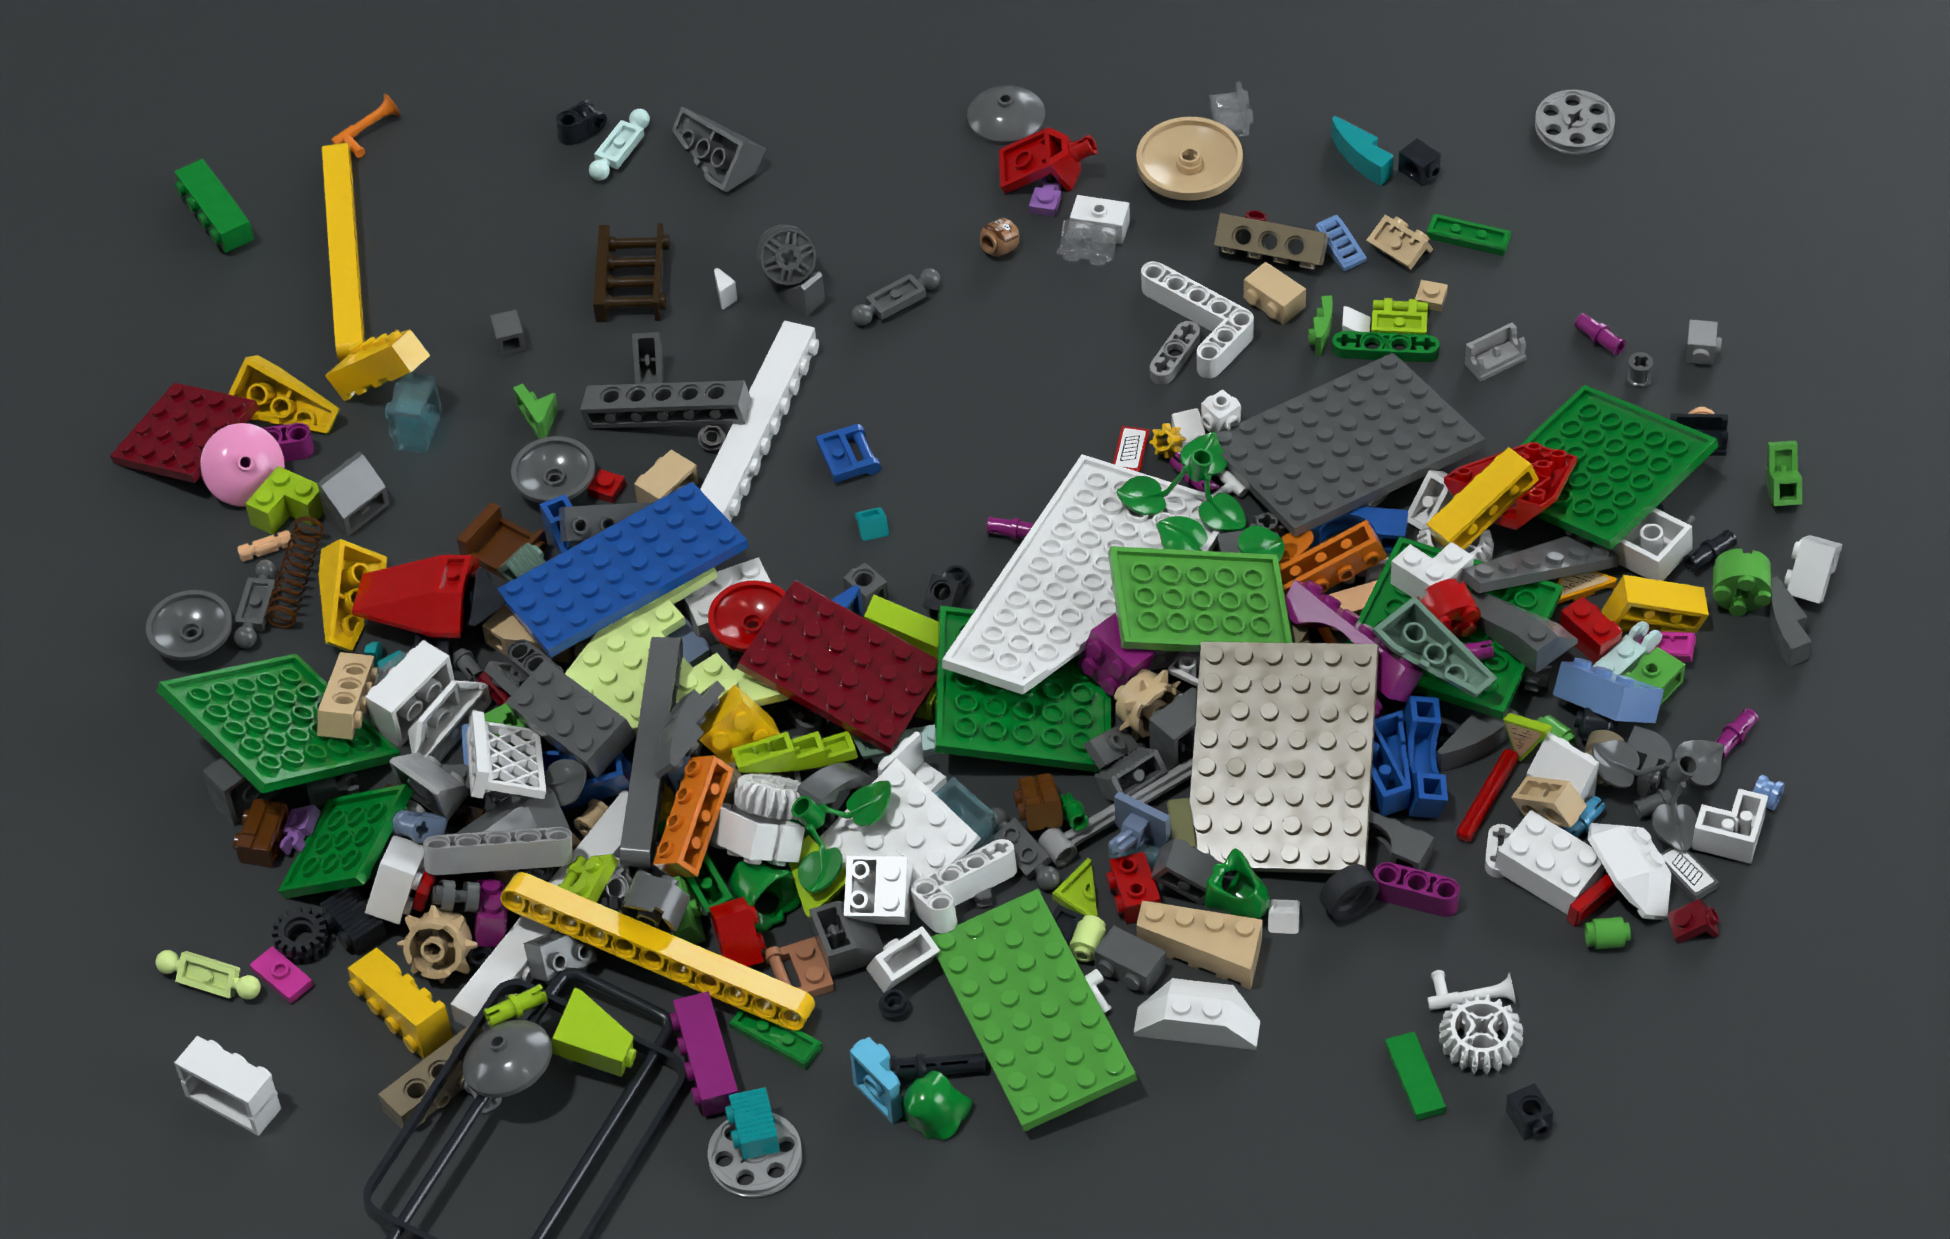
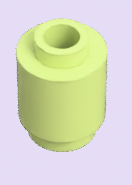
[1069,915,1106,962]

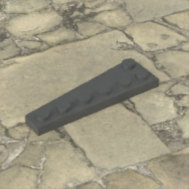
[1462,534,1620,593]

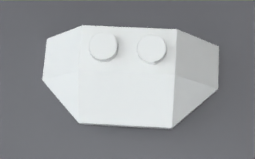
[408,680,491,762]
[1588,823,1671,920]
[1134,978,1260,1050]

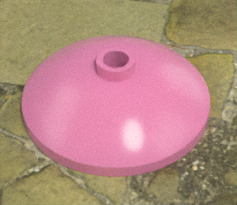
[200,423,285,507]

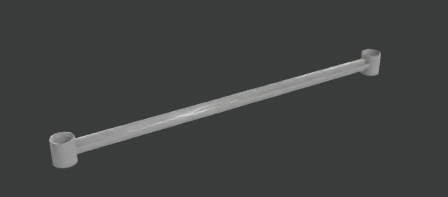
[1038,757,1193,867]

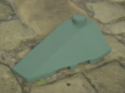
[1372,596,1497,697]

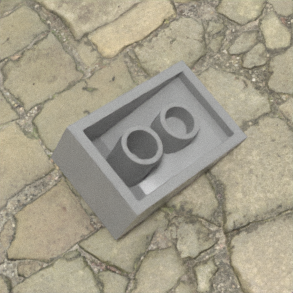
[389,752,469,820]

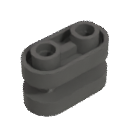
[431,880,480,913]

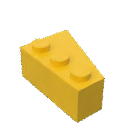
[1602,575,1709,633]

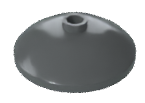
[967,85,1045,145]
[511,436,595,503]
[146,590,232,661]
[462,1020,552,1098]

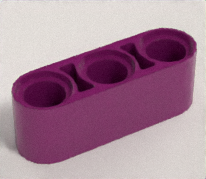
[240,423,315,467]
[1374,862,1460,917]

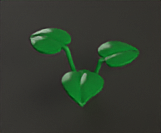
[1117,432,1246,532]
[1156,516,1285,562]
[790,781,891,894]

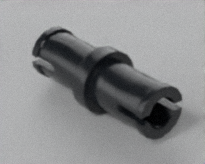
[1683,529,1737,572]

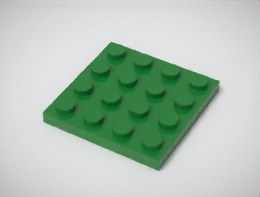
[278,784,413,899]

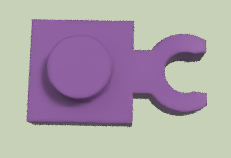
[1029,176,1061,217]
[280,805,321,855]

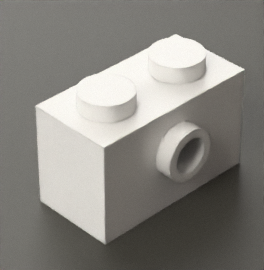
[1070,195,1130,244]
[866,926,940,993]

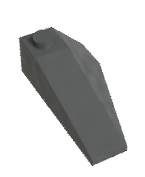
[456,783,570,834]

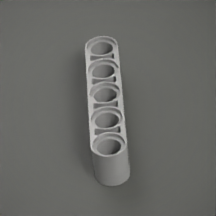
[423,827,573,875]

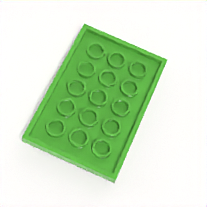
[1108,546,1293,652]

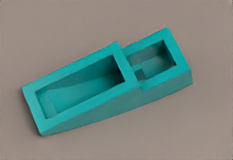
[1331,116,1394,186]

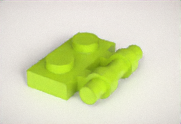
[1371,298,1428,335]
[557,854,619,903]

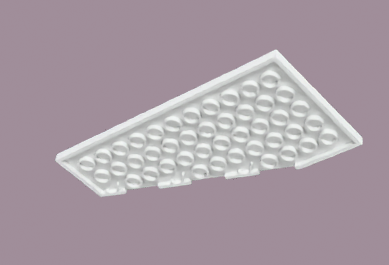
[942,454,1224,694]

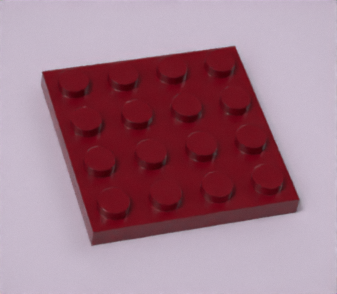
[110,382,259,483]

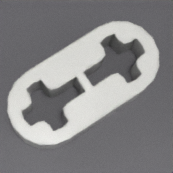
[1485,824,1514,878]

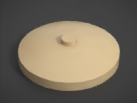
[1136,117,1243,201]

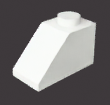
[1408,470,1454,530]

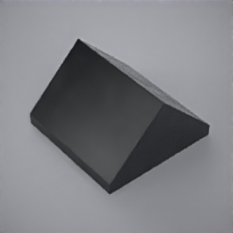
[461,569,506,634]

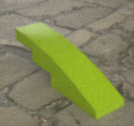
[731,731,858,773]

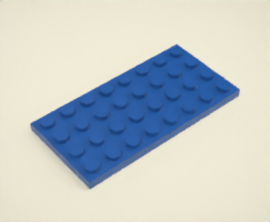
[498,482,749,658]

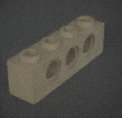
[1214,213,1329,270]
[378,1024,485,1129]

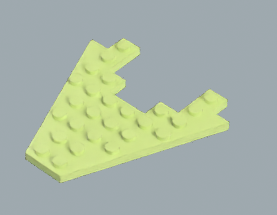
[565,567,789,735]

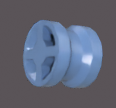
[1753,774,1785,811]

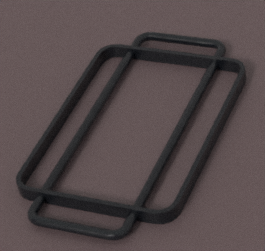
[363,968,686,1239]

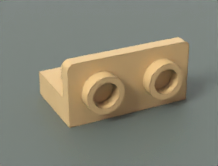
[1366,214,1433,270]

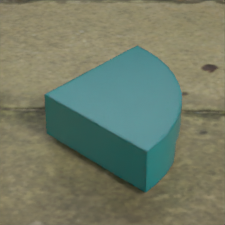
[364,641,383,667]

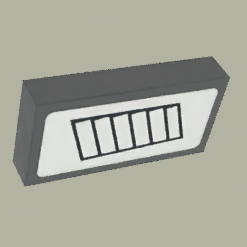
[1661,847,1719,901]

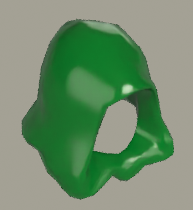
[1204,848,1270,919]
[730,861,800,933]
[902,1071,972,1140]

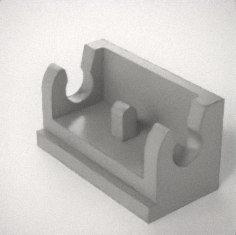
[1465,322,1527,382]

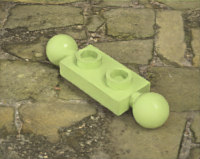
[155,950,261,1000]

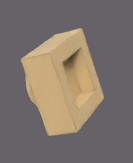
[1415,280,1448,312]

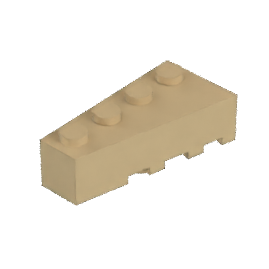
[1136,900,1262,990]

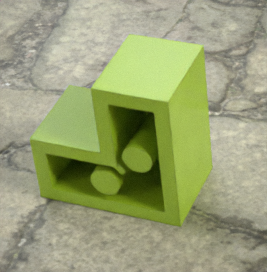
[245,466,324,535]

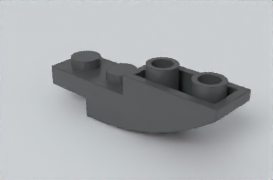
[654,680,725,778]

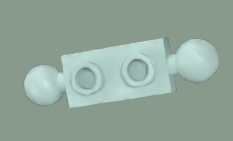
[589,109,650,181]

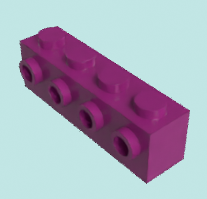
[669,991,738,1117]

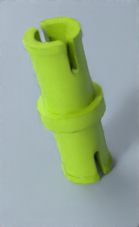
[483,984,548,1027]

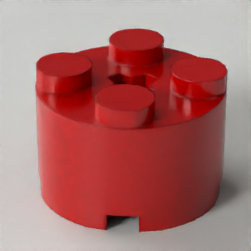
[1417,579,1481,638]

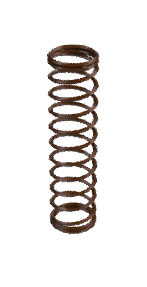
[265,516,324,628]

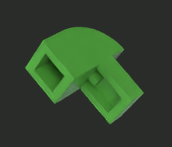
[1765,441,1802,506]

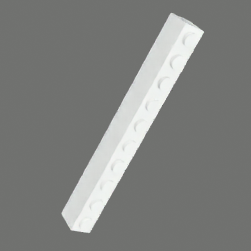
[700,321,819,522]
[451,789,628,1031]

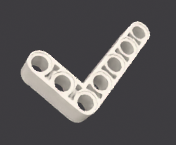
[1141,261,1254,378]

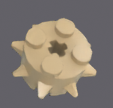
[1114,669,1181,741]
[397,905,478,984]

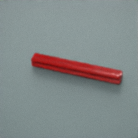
[1456,748,1519,843]

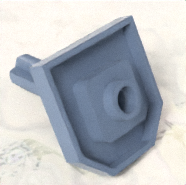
[1108,791,1171,855]

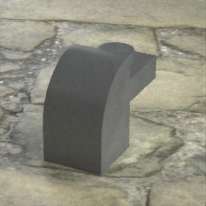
[1627,726,1672,797]

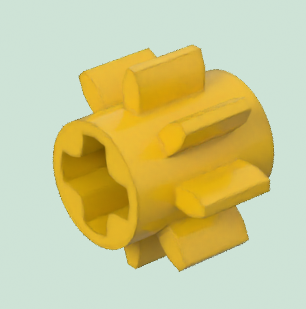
[1149,423,1186,458]

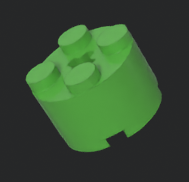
[1713,549,1772,616]

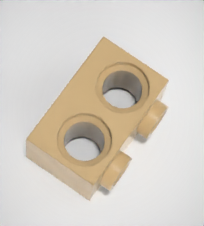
[1511,776,1587,828]

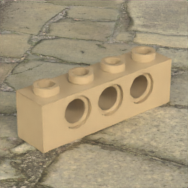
[317,652,379,739]

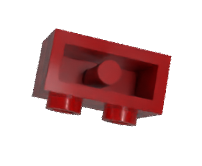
[1560,596,1622,664]
[1105,851,1161,925]
[709,897,766,967]

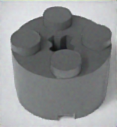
[619,870,690,935]

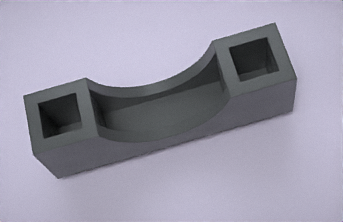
[1368,809,1434,871]

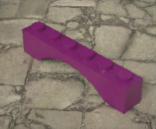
[1285,580,1423,703]

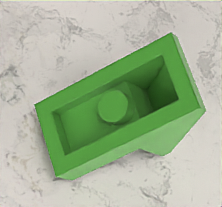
[513,383,558,439]

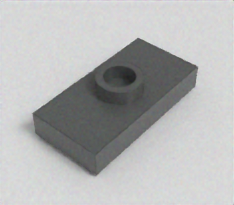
[1083,723,1139,770]

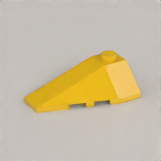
[228,355,340,433]

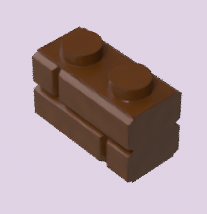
[1013,773,1063,831]
[233,799,290,868]

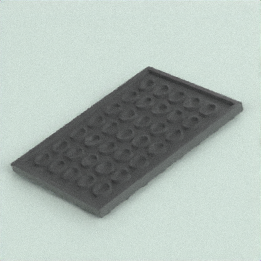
[1216,353,1486,537]

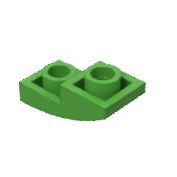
[1308,295,1333,356]

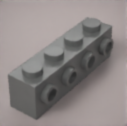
[559,502,654,547]

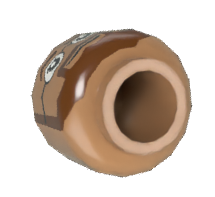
[980,218,1019,257]

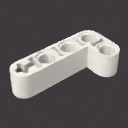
[911,839,1017,933]

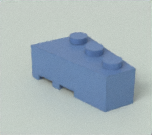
[1553,658,1664,723]

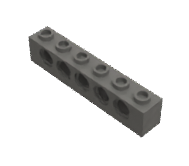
[580,380,751,429]

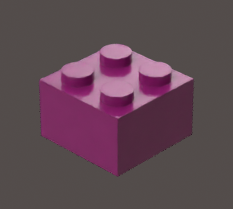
[1078,613,1156,698]

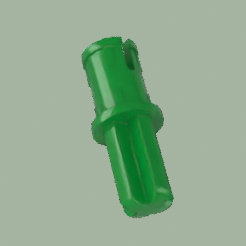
[1059,792,1088,831]

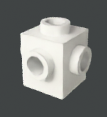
[1201,390,1241,433]

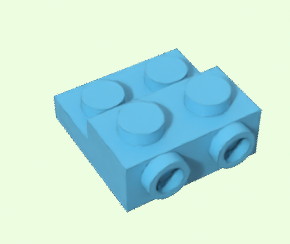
[850,1037,902,1124]

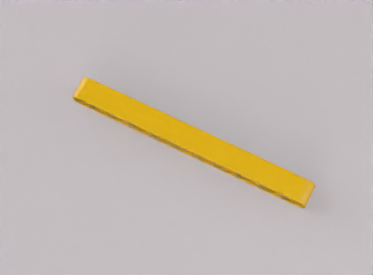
[322,143,365,362]
[500,872,815,1031]

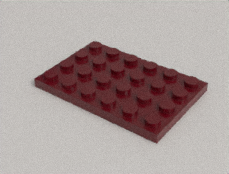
[737,580,937,754]

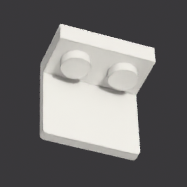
[878,731,947,794]

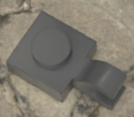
[306,773,360,808]

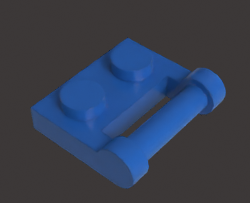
[816,424,882,483]

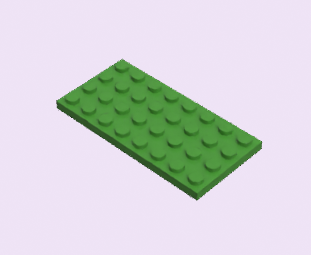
[931,889,1138,1132]

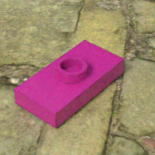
[1638,631,1696,662]
[250,946,314,1004]

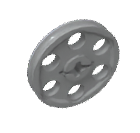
[1535,90,1615,155]
[708,1113,803,1198]

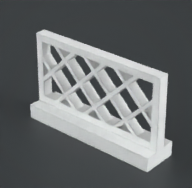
[466,710,546,799]

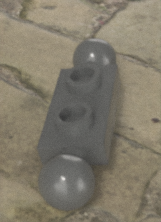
[851,268,940,326]
[234,560,278,649]
[985,807,1060,890]

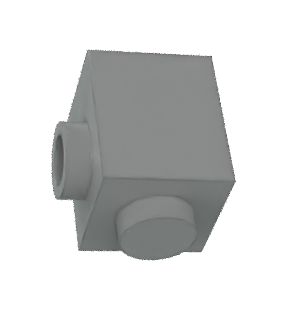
[1686,319,1722,365]

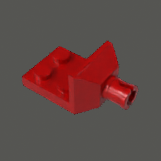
[999,127,1098,194]

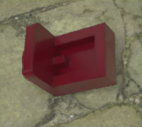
[1667,899,1720,943]

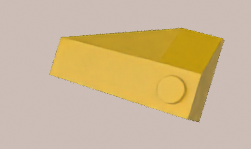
[318,539,387,652]

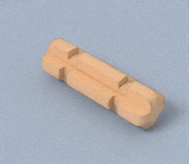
[237,530,293,562]

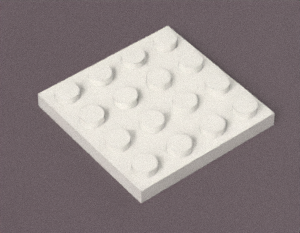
[820,758,981,912]

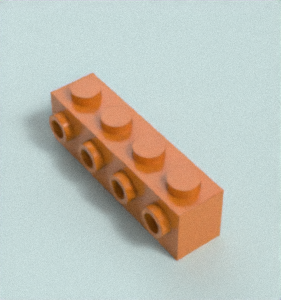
[1279,520,1388,596]
[653,755,734,877]

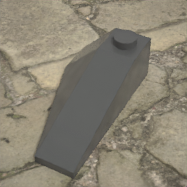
[672,106,766,192]
[1470,589,1578,674]

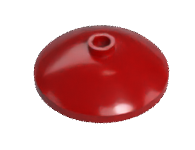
[708,580,786,652]

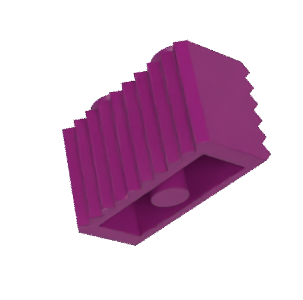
[473,879,507,947]

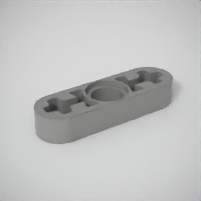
[1150,321,1200,385]

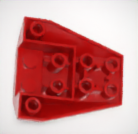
[1444,442,1578,530]
[352,554,480,638]

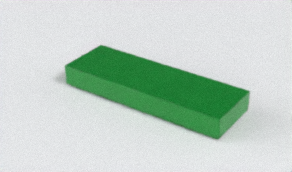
[1426,213,1512,256]
[729,1009,823,1070]
[1385,1031,1446,1121]

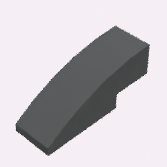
[1769,576,1812,667]
[1437,707,1519,772]

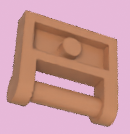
[763,937,835,997]

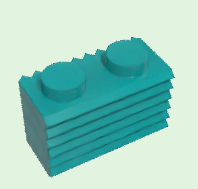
[725,1087,780,1160]

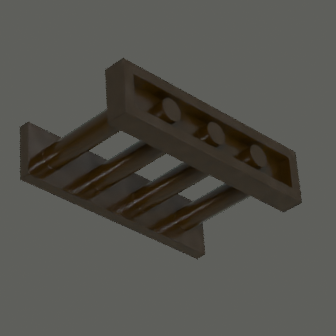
[593,223,670,323]

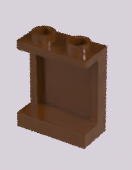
[457,502,548,582]

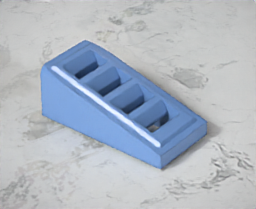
[1315,215,1367,271]

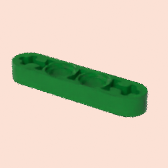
[1332,331,1440,362]

